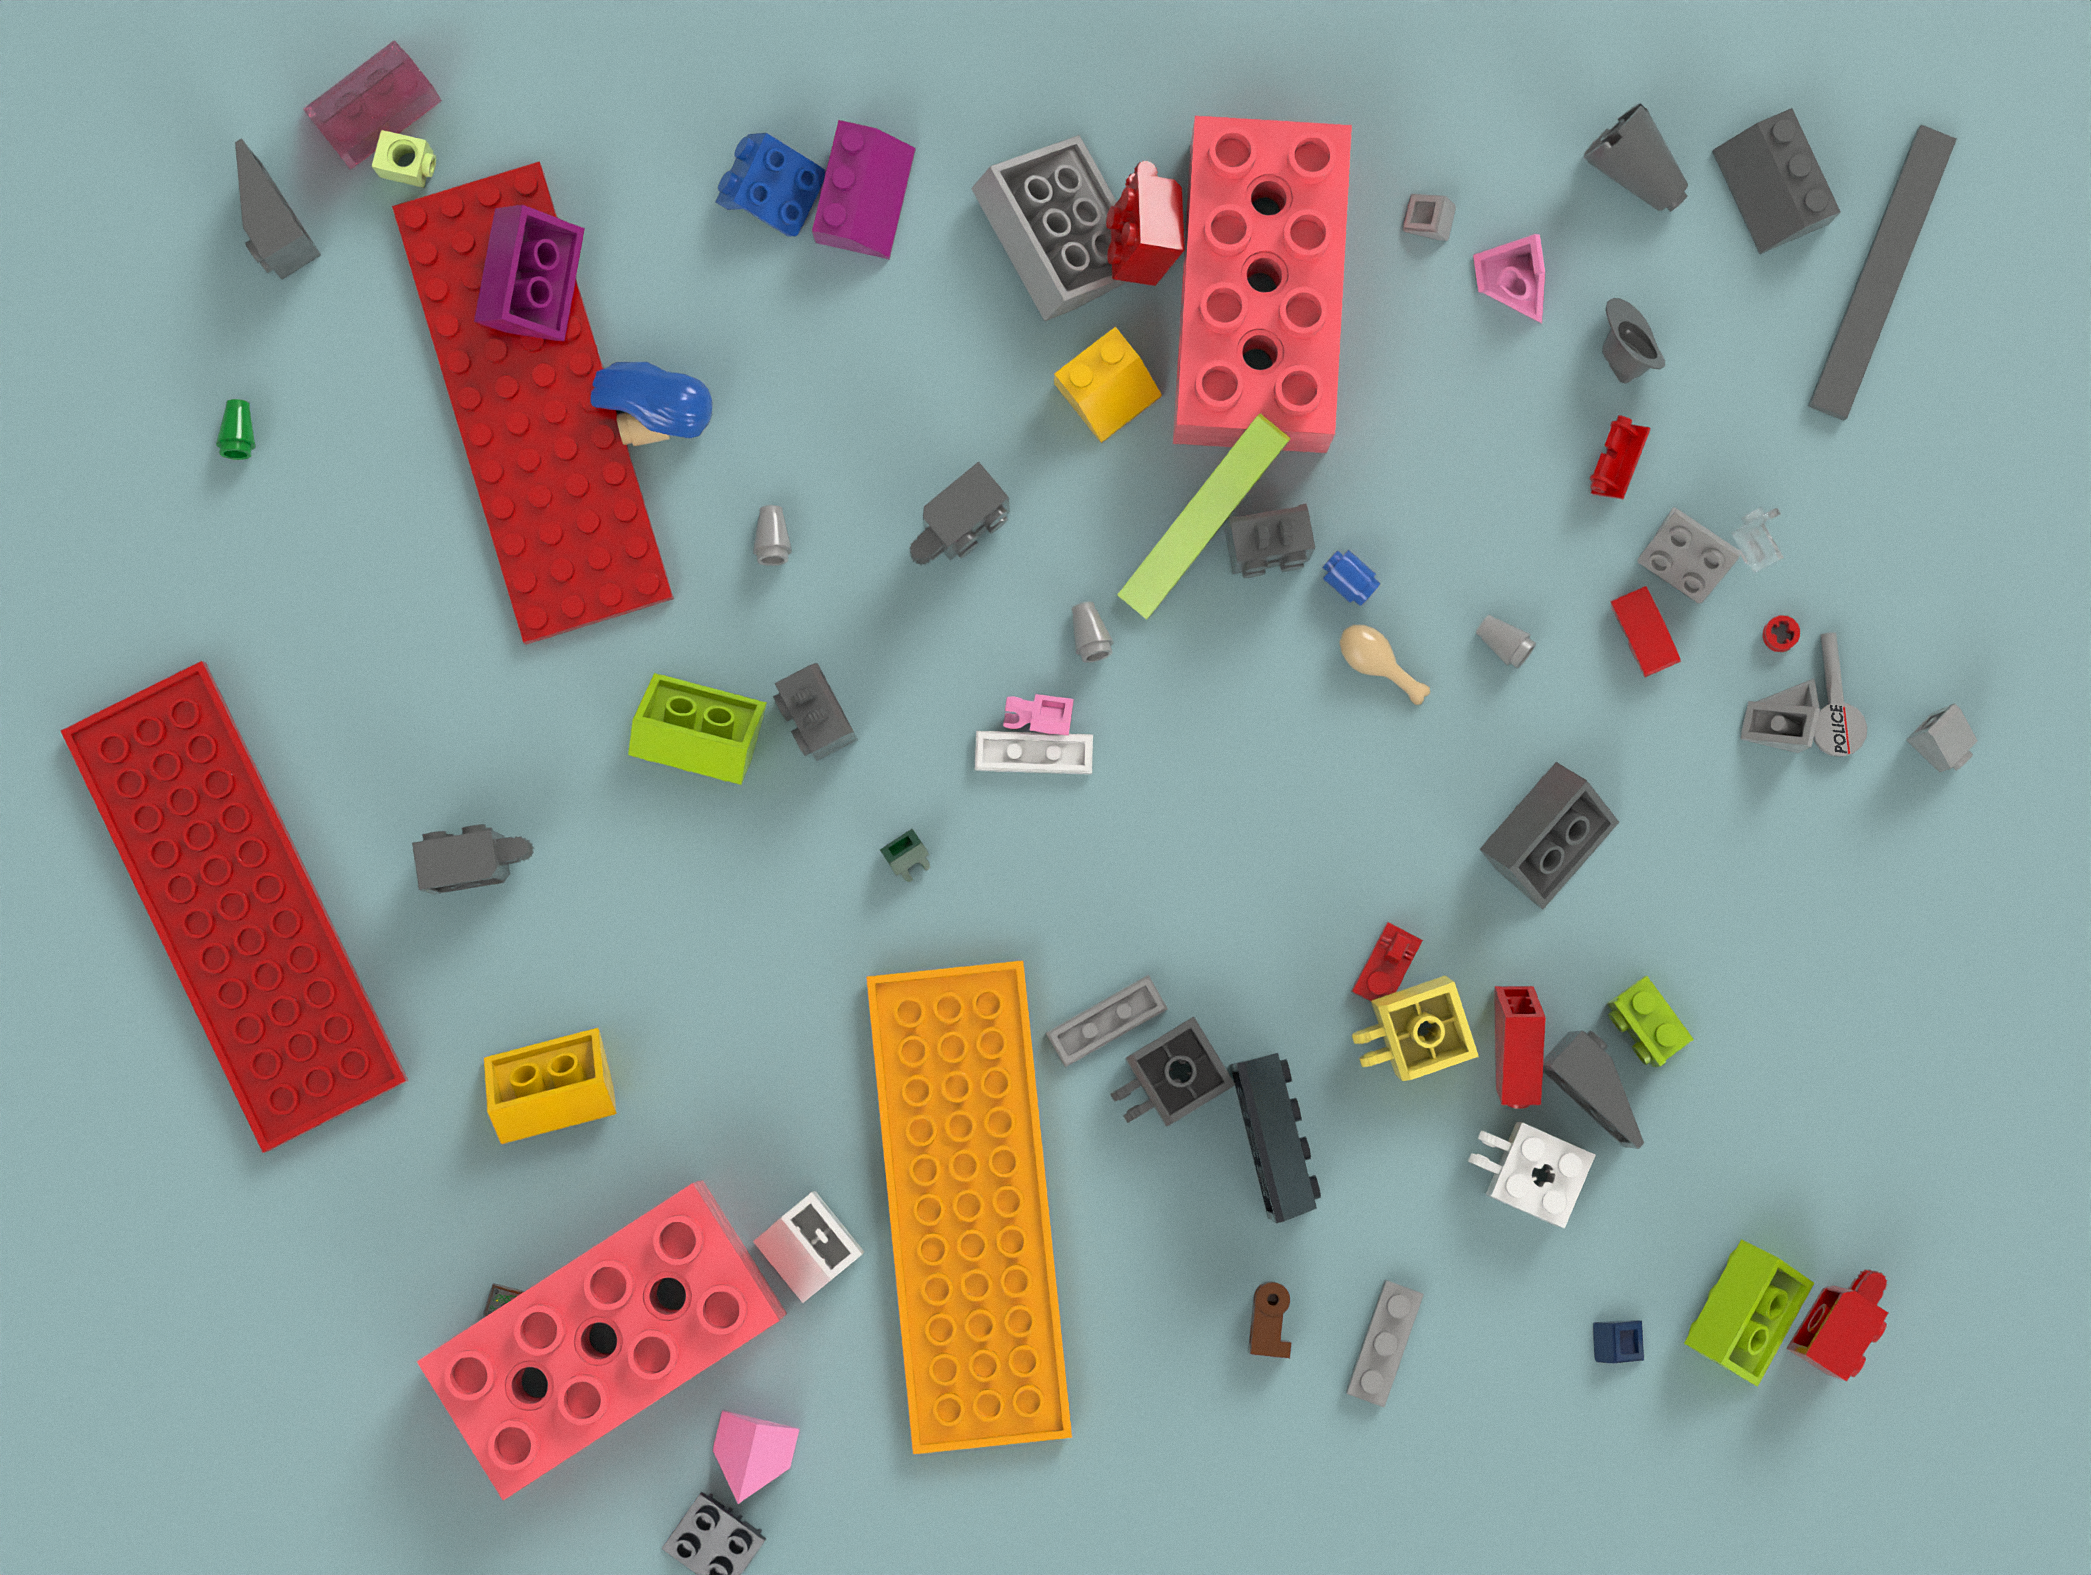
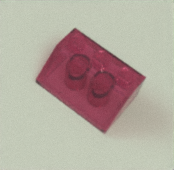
[303,40,442,170]

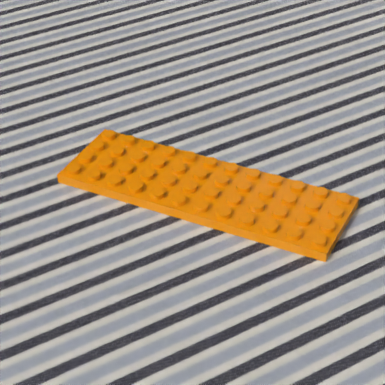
[866,960,1072,1454]

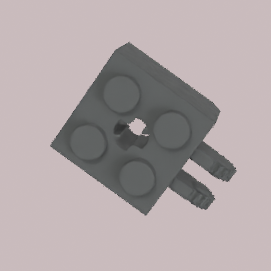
[909,462,1010,566]
[1224,504,1315,578]
[773,663,858,761]
[412,824,534,895]
[1110,1017,1235,1126]

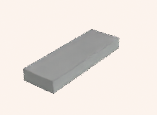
[1046,975,1168,1067]

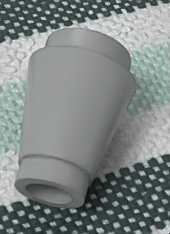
[753,505,792,566]
[1071,602,1114,663]
[1476,615,1536,668]

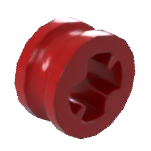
[1762,615,1800,652]

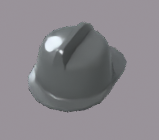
[1602,298,1665,384]

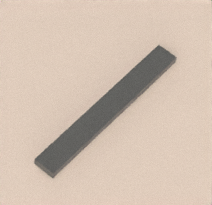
[1808,125,1957,421]

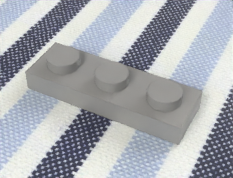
[1346,1280,1424,1407]

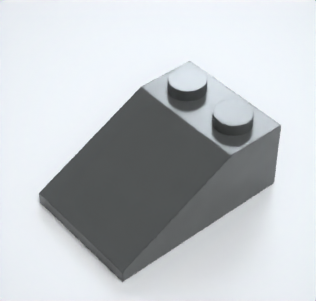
[235,138,321,280]
[1543,1030,1644,1149]

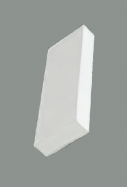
[975,731,1093,775]

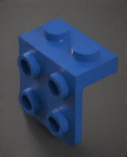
[715,133,826,237]

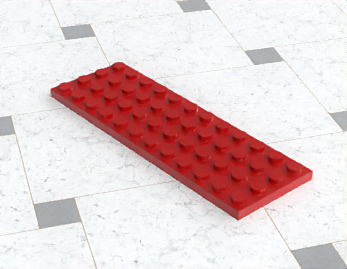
[392,161,674,645]
[61,661,409,1153]

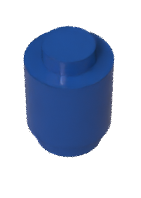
[1322,549,1381,606]

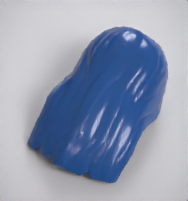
[591,362,713,438]

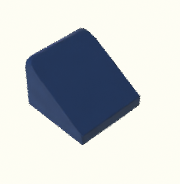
[1593,1320,1644,1364]

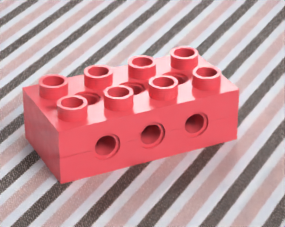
[1173,115,1352,453]
[417,1180,787,1501]

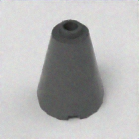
[1584,103,1688,212]

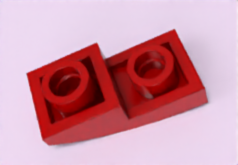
[1610,586,1681,677]

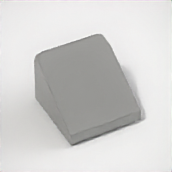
[1403,194,1456,241]

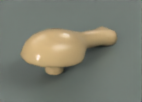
[1340,624,1430,705]

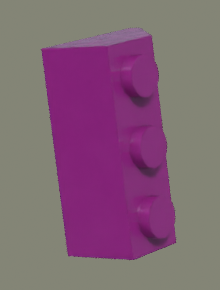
[812,120,916,260]
[474,205,585,341]

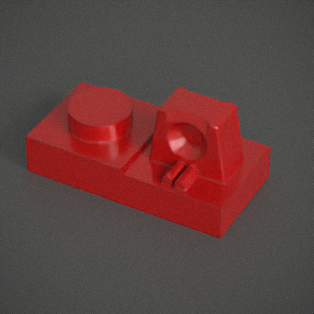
[1351,922,1423,1002]

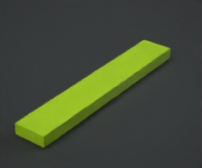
[1117,414,1291,620]

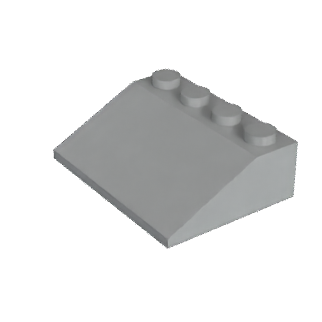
[971,135,1126,321]

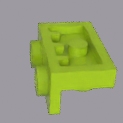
[1607,976,1694,1067]

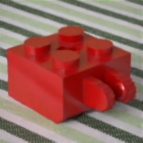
[1106,160,1185,286]
[1786,1269,1889,1382]

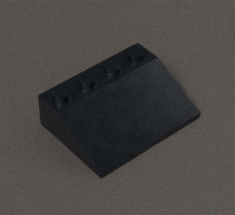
[1230,1053,1321,1223]

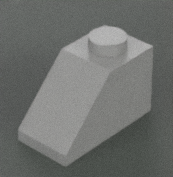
[1906,703,1978,772]

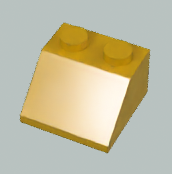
[1054,326,1162,443]

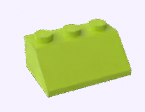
[628,673,767,785]
[1684,1239,1814,1387]

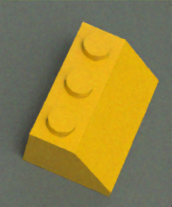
[484,1028,617,1144]

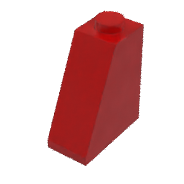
[1494,986,1546,1109]

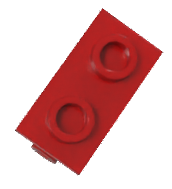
[1589,415,1651,500]

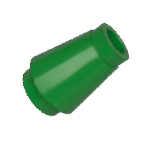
[216,399,256,460]

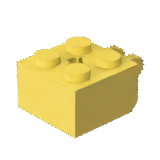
[1352,976,1479,1081]

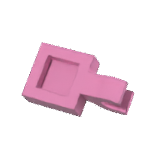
[1003,694,1074,736]

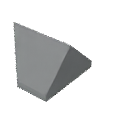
[1740,679,1820,753]

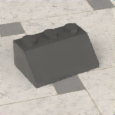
[1712,108,1841,254]
[1479,762,1619,909]

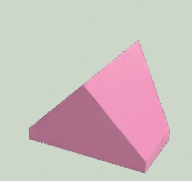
[1473,234,1545,324]
[713,1410,800,1504]

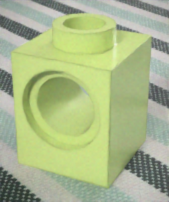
[372,130,436,188]

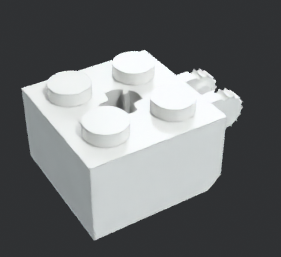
[1468,1122,1595,1228]

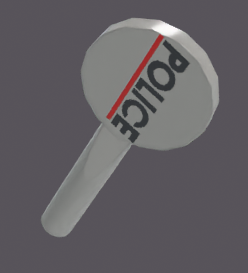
[1813,633,1867,757]

